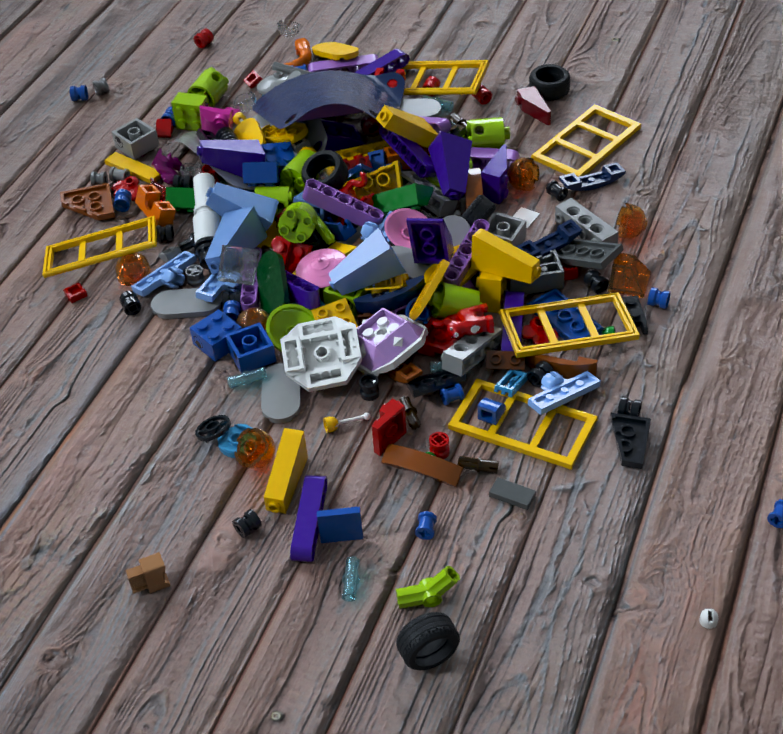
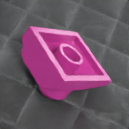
[199,106,233,135]

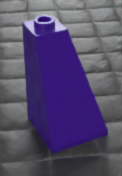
[428,131,472,201]
[197,139,265,184]

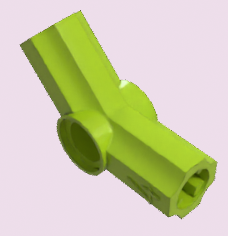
[396,565,460,609]

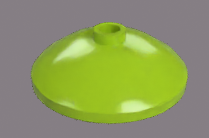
[266,304,315,352]

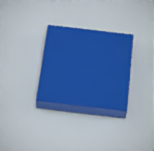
[317,507,363,543]

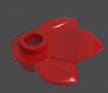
[111,176,139,201]
[521,316,558,345]

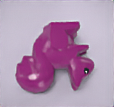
[151,149,185,185]

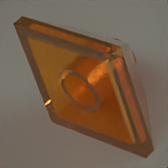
[608,253,651,298]

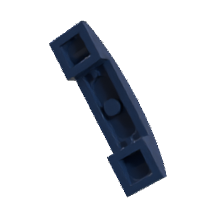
[559,162,626,191]
[516,219,583,257]
[353,275,426,314]

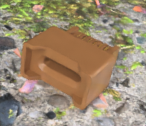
[125,552,171,594]

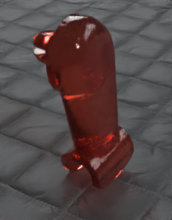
[148,178,166,201]

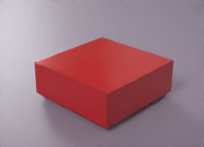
[63,282,88,303]

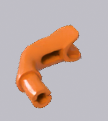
[283,38,312,74]

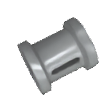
[109,167,130,181]

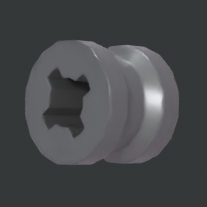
[92,78,110,96]
[90,172,108,186]
[185,264,205,287]

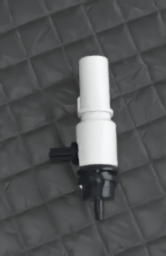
[178,173,222,275]

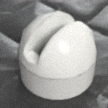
[699,609,719,629]

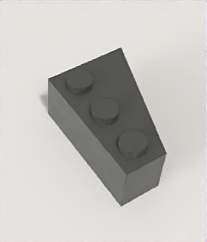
[506,249,564,295]

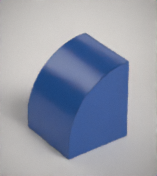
[477,397,506,425]

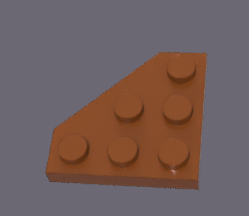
[60,183,115,221]

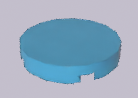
[218,424,258,458]

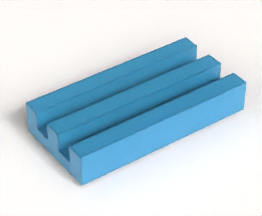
[494,370,528,398]

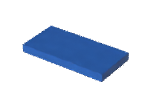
[527,288,604,340]

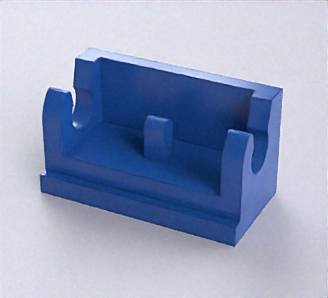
[322,217,357,241]

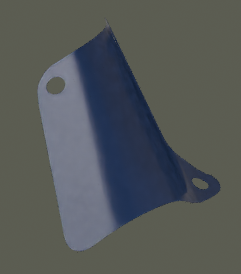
[252,70,405,129]

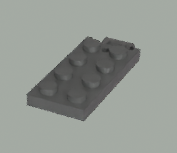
[557,239,623,270]

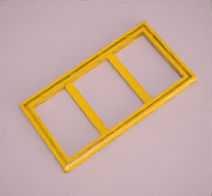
[395,60,489,95]
[531,105,641,177]
[42,216,157,278]
[499,292,640,358]
[448,378,598,470]

